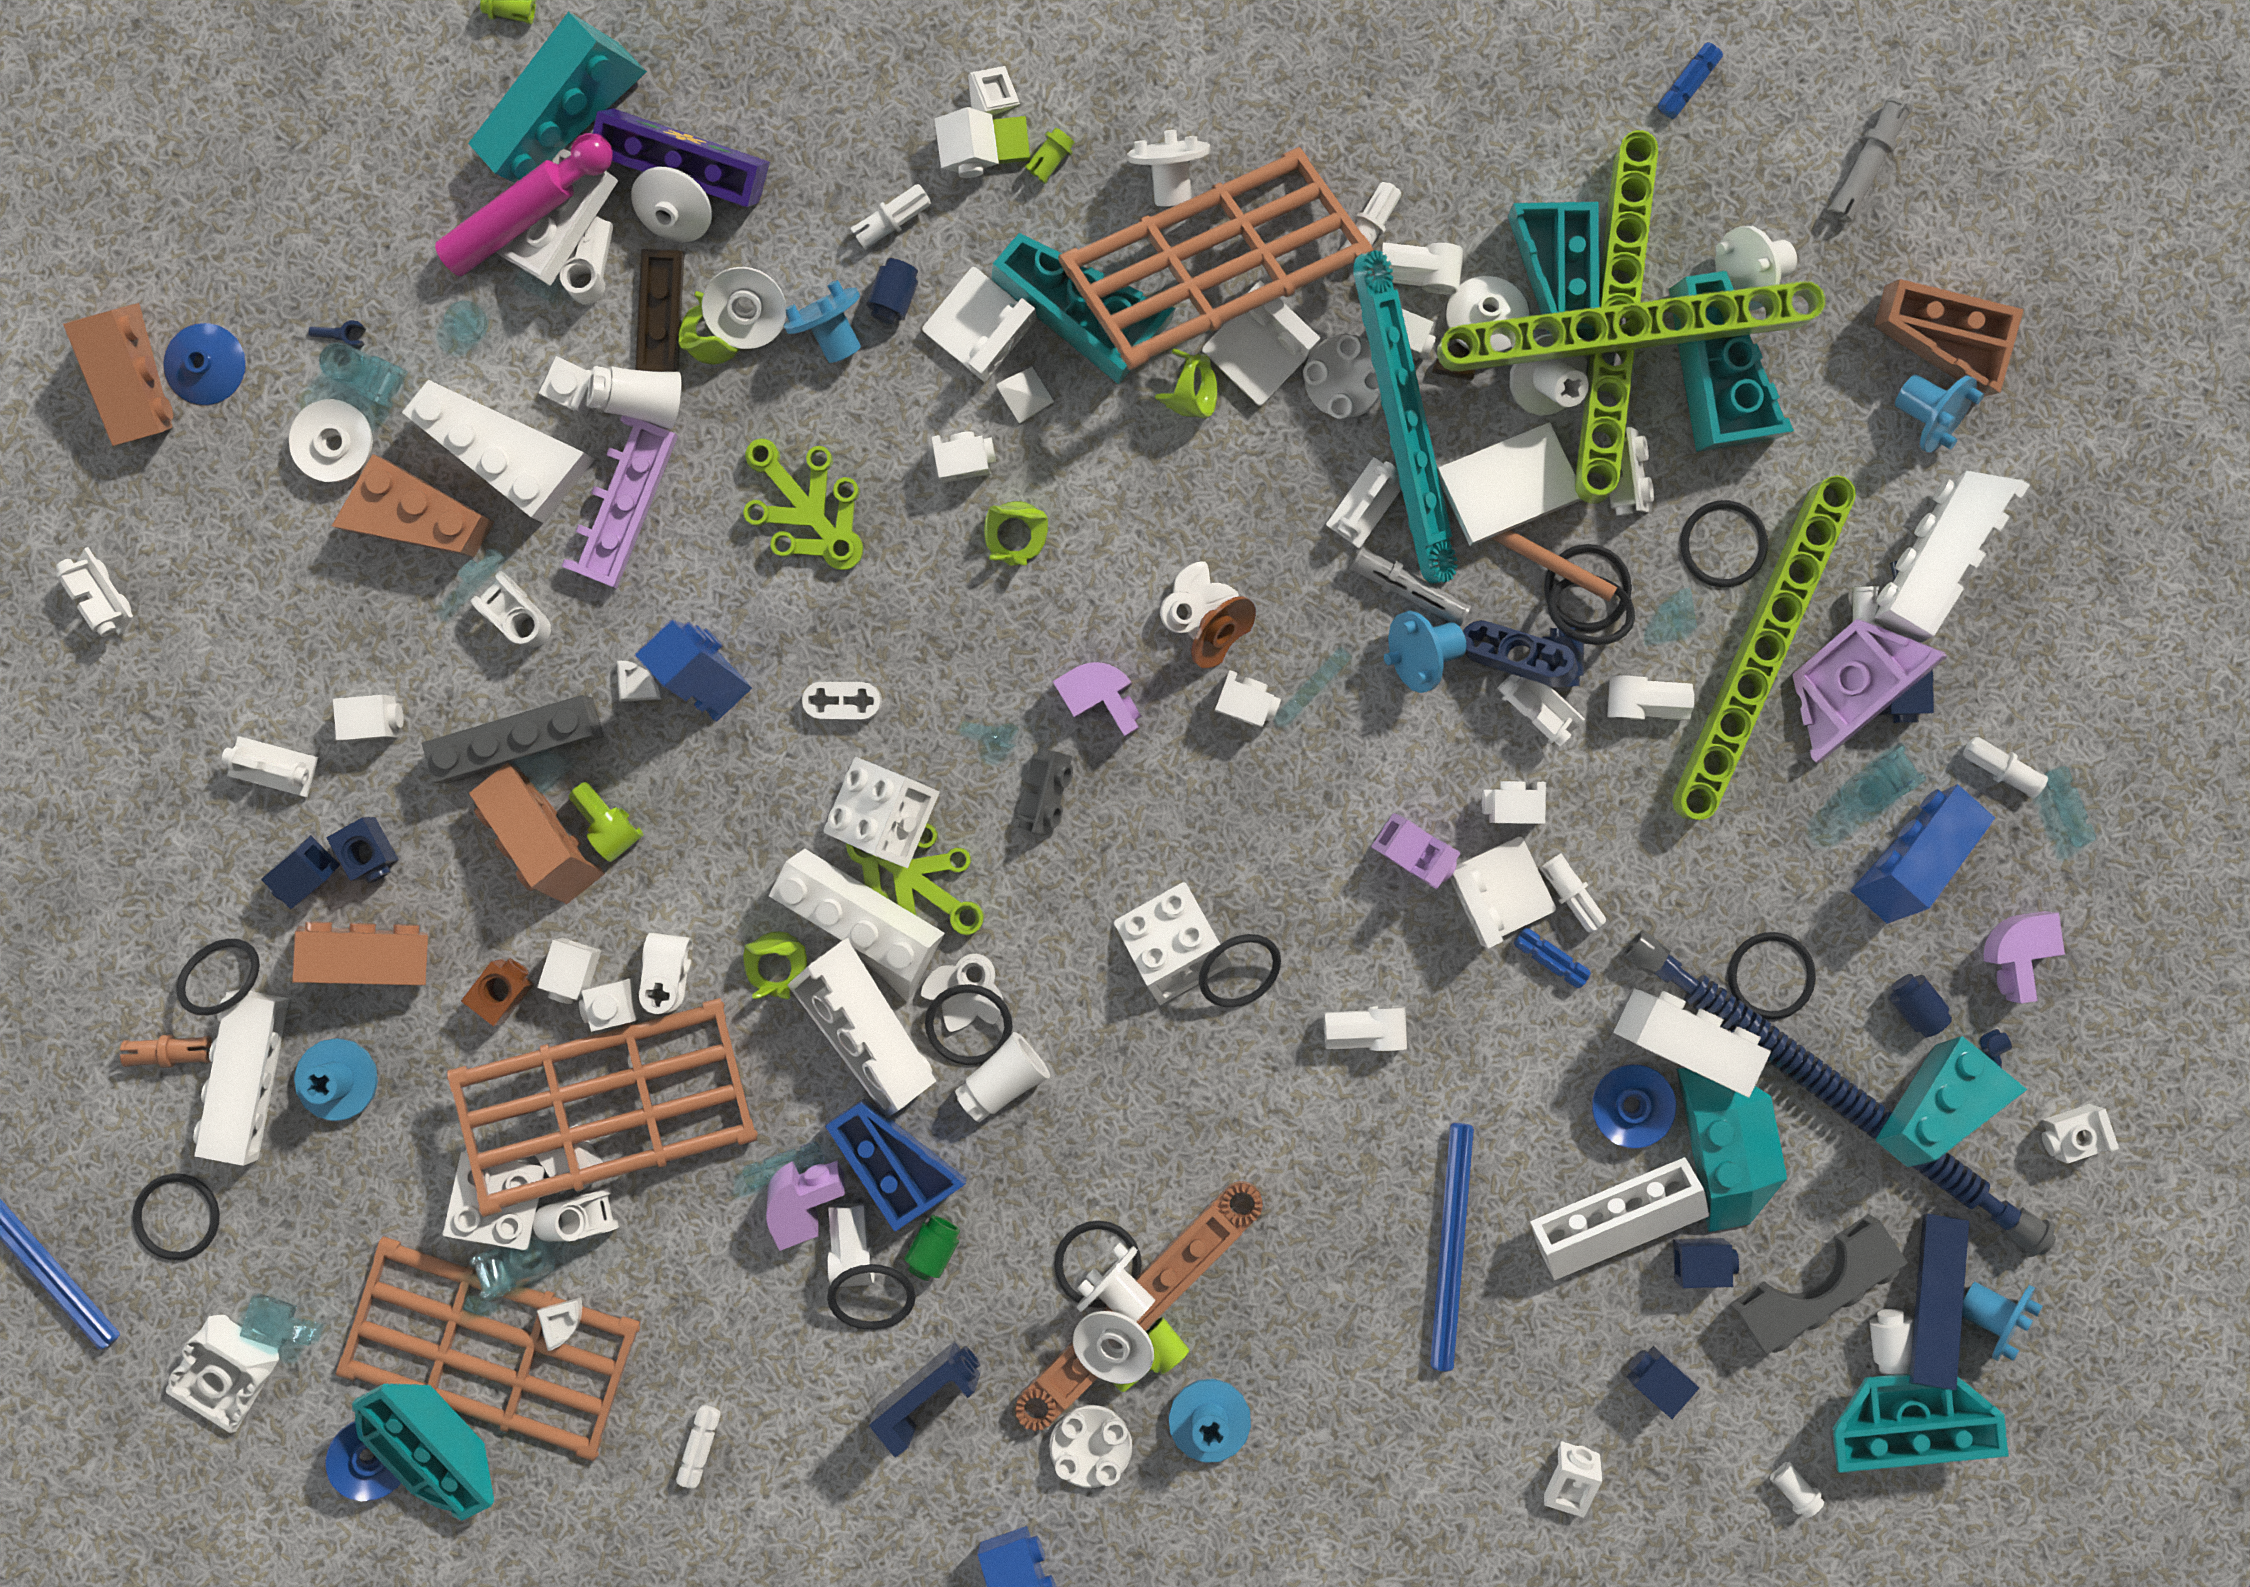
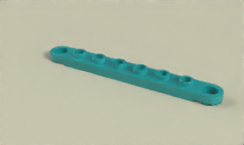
[1353,250,1458,584]

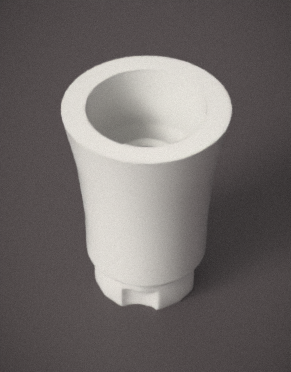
[587,366,681,430]
[955,1032,1050,1122]

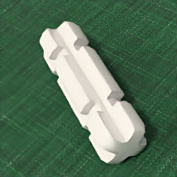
[676,1405,721,1489]

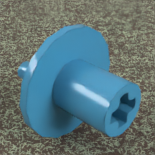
[784,280,861,363]
[1895,374,1984,452]
[1384,611,1466,693]
[294,1038,378,1121]
[1962,1281,2043,1361]
[1169,1379,1251,1463]

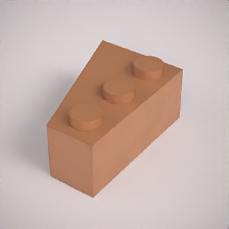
[1874,279,2024,397]
[332,454,494,557]

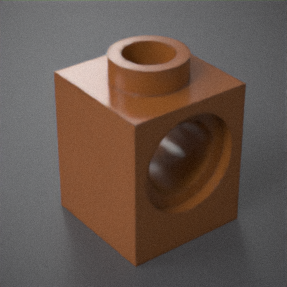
[461,958,534,1027]

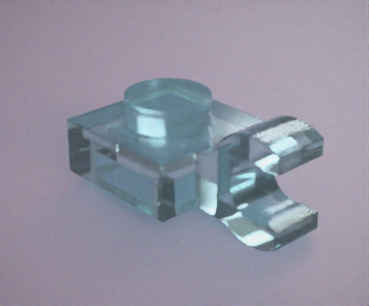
[240,1293,324,1349]

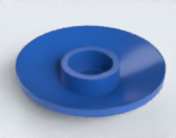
[164,323,246,405]
[1592,1064,1676,1148]
[325,1421,401,1501]

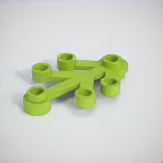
[743,439,864,570]
[846,823,984,935]

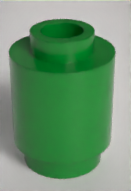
[904,1215,960,1281]

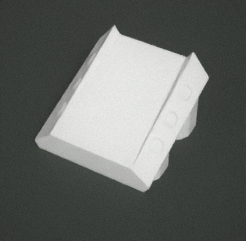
[166,1315,279,1433]

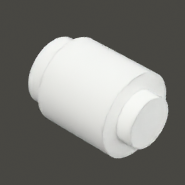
[1869,1309,1914,1375]

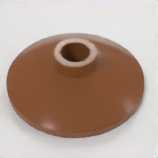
[1191,596,1256,668]

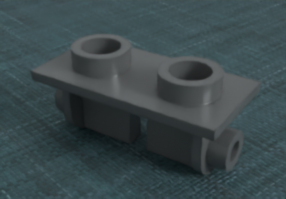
[1016,748,1073,836]

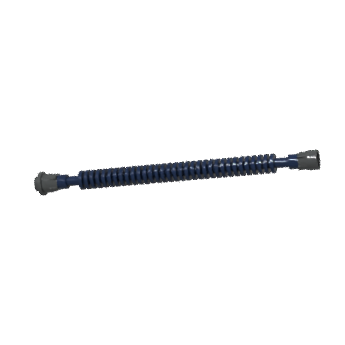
[1623,930,2056,1257]

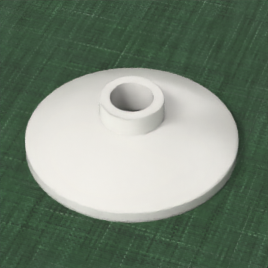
[631,167,712,242]
[702,267,786,349]
[1446,276,1529,352]
[289,399,373,482]
[1073,1311,1154,1384]

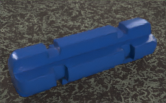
[1658,42,1723,119]
[1514,928,1591,988]

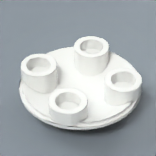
[1303,334,1381,419]
[1049,1405,1132,1488]

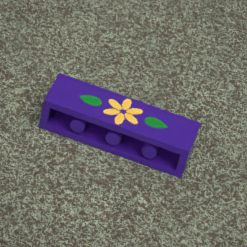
[592,108,770,207]

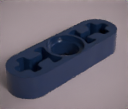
[1463,620,1578,687]

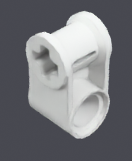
[470,571,551,648]
[639,933,693,1014]
[533,1186,619,1242]

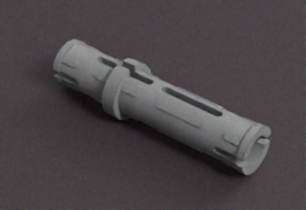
[1827,97,1912,223]
[1349,546,1471,626]

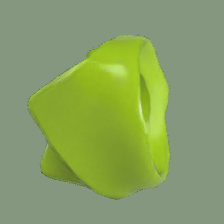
[678,291,740,365]
[1155,349,1217,419]
[984,501,1048,566]
[743,931,807,1000]

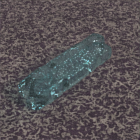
[2044,766,2096,847]
[742,1141,824,1189]

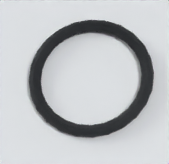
[1680,500,1768,588]
[1544,544,1632,632]
[1548,575,1635,645]
[1728,932,1816,1020]
[1199,934,1281,1007]
[176,939,260,1016]
[925,984,1013,1065]
[133,1173,220,1260]
[1054,1220,1142,1308]
[827,1264,916,1330]

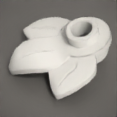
[1160,562,1239,640]
[921,953,1003,1032]

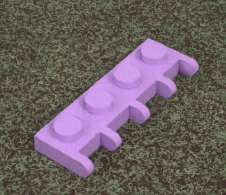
[562,415,678,589]

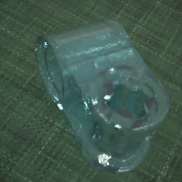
[319,342,408,409]
[1840,743,1927,813]
[468,1238,556,1301]

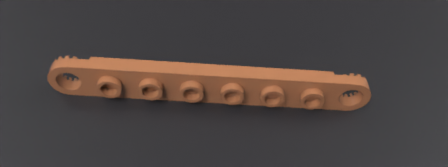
[1015,1181,1263,1431]

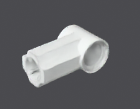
[560,216,614,305]
[1381,243,1463,295]
[1607,675,1695,720]
[1324,1006,1407,1051]
[828,1202,875,1287]

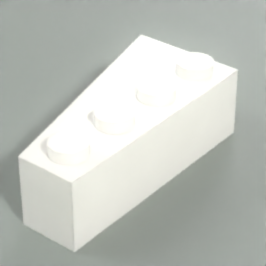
[402,380,595,523]
[787,938,936,1117]

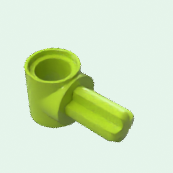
[568,782,644,862]
[1113,1317,1190,1392]

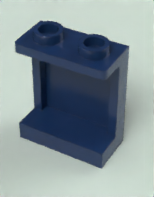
[868,1341,980,1458]

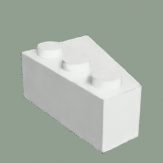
[1613,988,1771,1097]

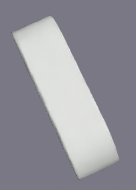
[802,682,882,720]

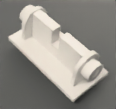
[1603,427,1654,516]
[1326,457,1401,548]
[56,547,133,637]
[1497,674,1585,747]
[222,736,318,797]

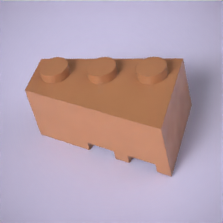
[63,303,173,446]
[469,762,605,904]
[292,921,428,985]

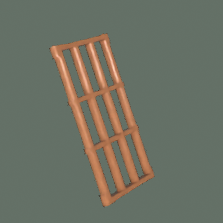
[1058,147,1374,370]
[447,998,758,1217]
[336,1236,641,1462]

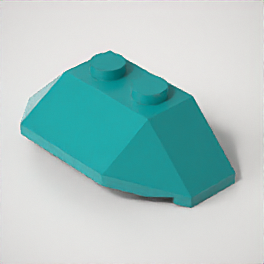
[1676,1067,1787,1232]
[1832,1373,2009,1473]
[351,1383,495,1521]

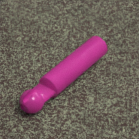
[435,133,613,277]

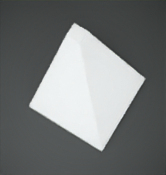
[968,66,1020,116]
[996,367,1054,424]

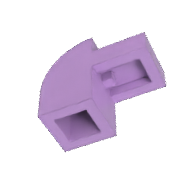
[1053,662,1142,736]
[1371,813,1461,889]
[1984,911,2065,1004]
[766,1160,845,1251]

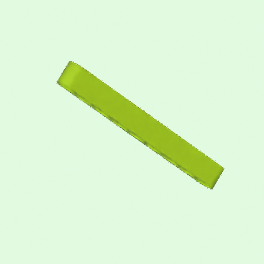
[1575,130,1658,504]
[1437,281,1825,371]
[1672,475,1856,820]

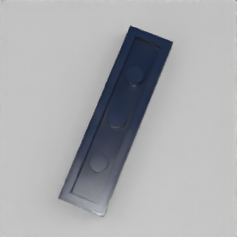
[1909,1213,1969,1391]

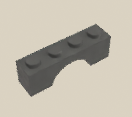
[421,695,604,784]
[1730,1214,1908,1355]

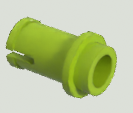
[480,0,536,24]
[1025,127,1075,184]

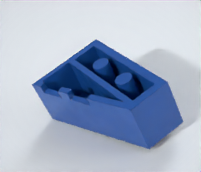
[635,619,752,722]
[1850,784,1995,924]
[825,1098,967,1232]
[977,1526,1057,1587]

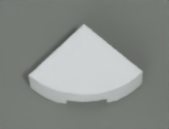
[617,661,663,702]
[537,1297,582,1351]

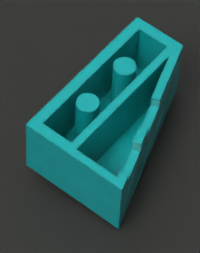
[1507,202,1599,339]
[1875,1036,2028,1167]

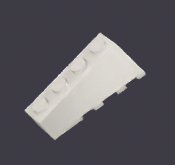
[1873,471,2030,643]
[769,849,945,1002]

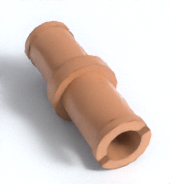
[120,1035,212,1068]

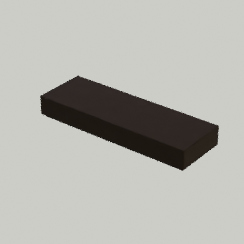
[635,249,685,372]

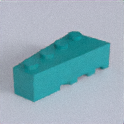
[468,11,647,183]
[991,233,1176,384]
[1669,271,1794,452]

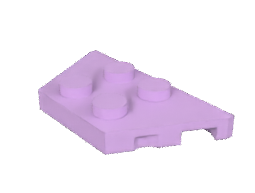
[1792,619,1948,763]

